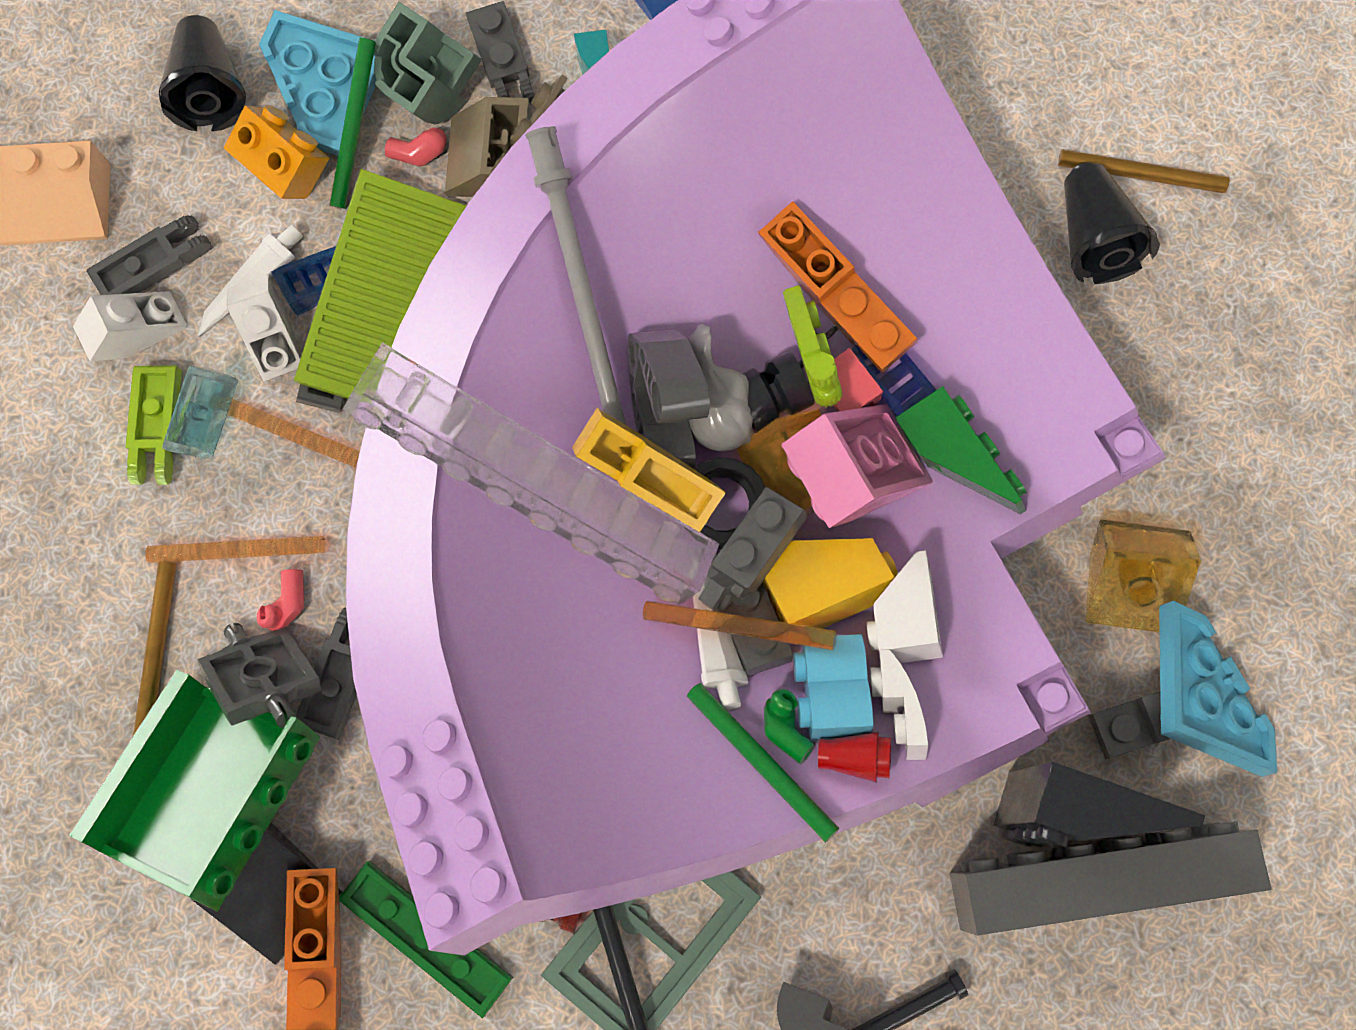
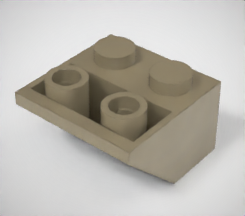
[445,97,532,197]

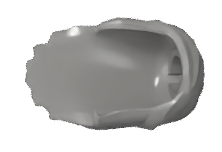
[688,324,754,452]

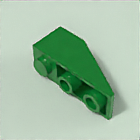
[895,386,1027,514]

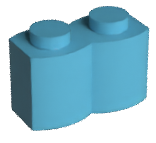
[793,634,873,742]

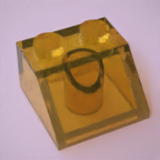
[1085,519,1201,632]

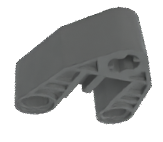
[627,329,710,469]

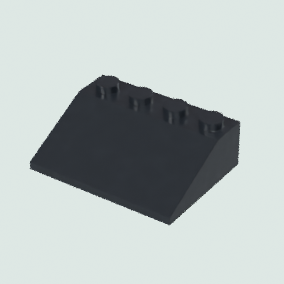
[993,762,1206,847]

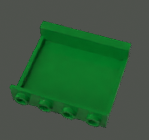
[69,669,320,912]

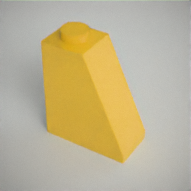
[762,538,898,643]

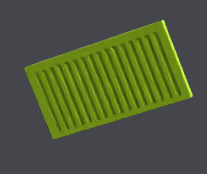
[293,169,467,406]

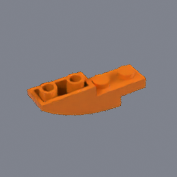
[758,201,917,373]
[284,868,341,1030]

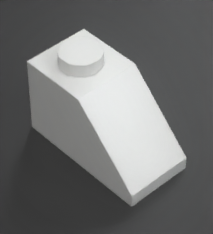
[867,550,943,663]

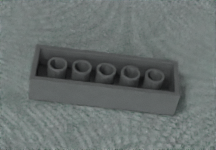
[949,821,1272,936]

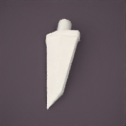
[197,224,303,338]
[691,559,749,711]

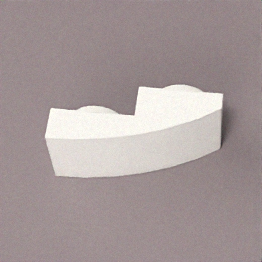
[870,650,928,760]

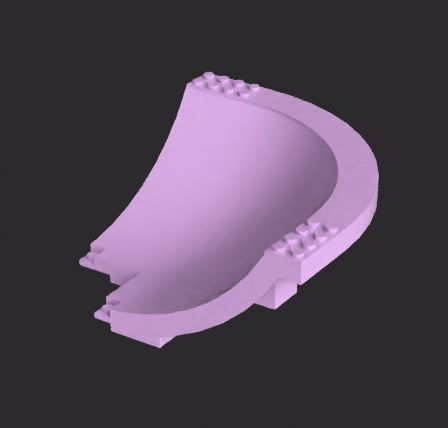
[346,0,1165,955]

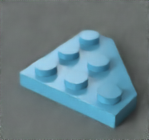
[259,10,377,156]
[1159,601,1277,777]

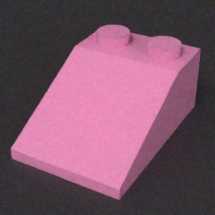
[781,404,933,528]

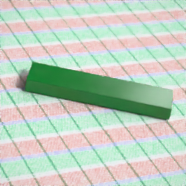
[339,861,514,1019]

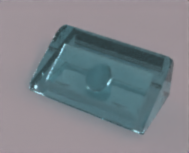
[162,365,238,459]

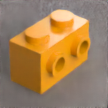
[223,105,330,199]

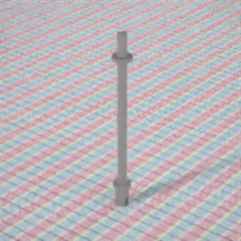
[526,126,642,502]

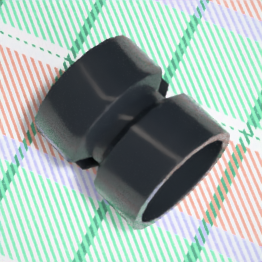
[742,351,815,433]

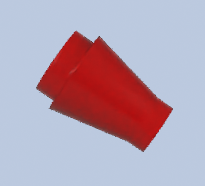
[818,732,891,783]

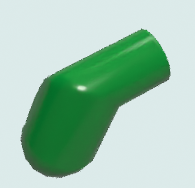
[764,689,815,765]

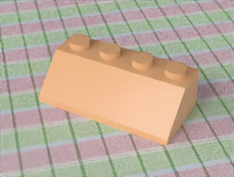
[0,141,110,245]

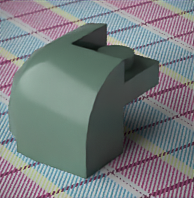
[374,2,482,124]

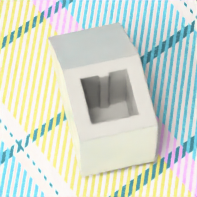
[226,274,301,381]
[73,291,187,362]

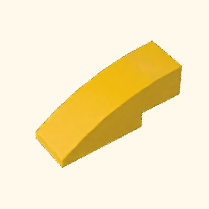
[572,407,726,532]

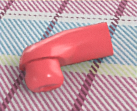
[385,127,447,167]
[257,569,304,631]

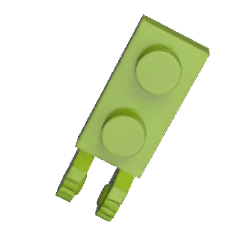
[783,285,843,408]
[125,365,182,485]

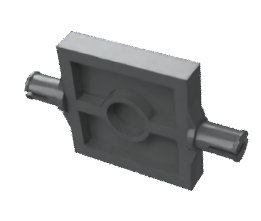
[198,623,321,728]

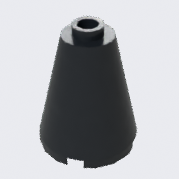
[159,15,246,132]
[1064,162,1160,285]

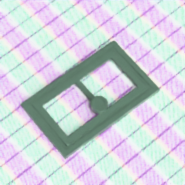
[541,871,761,1030]

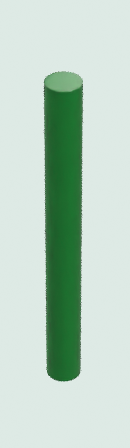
[329,38,376,209]
[687,683,840,843]

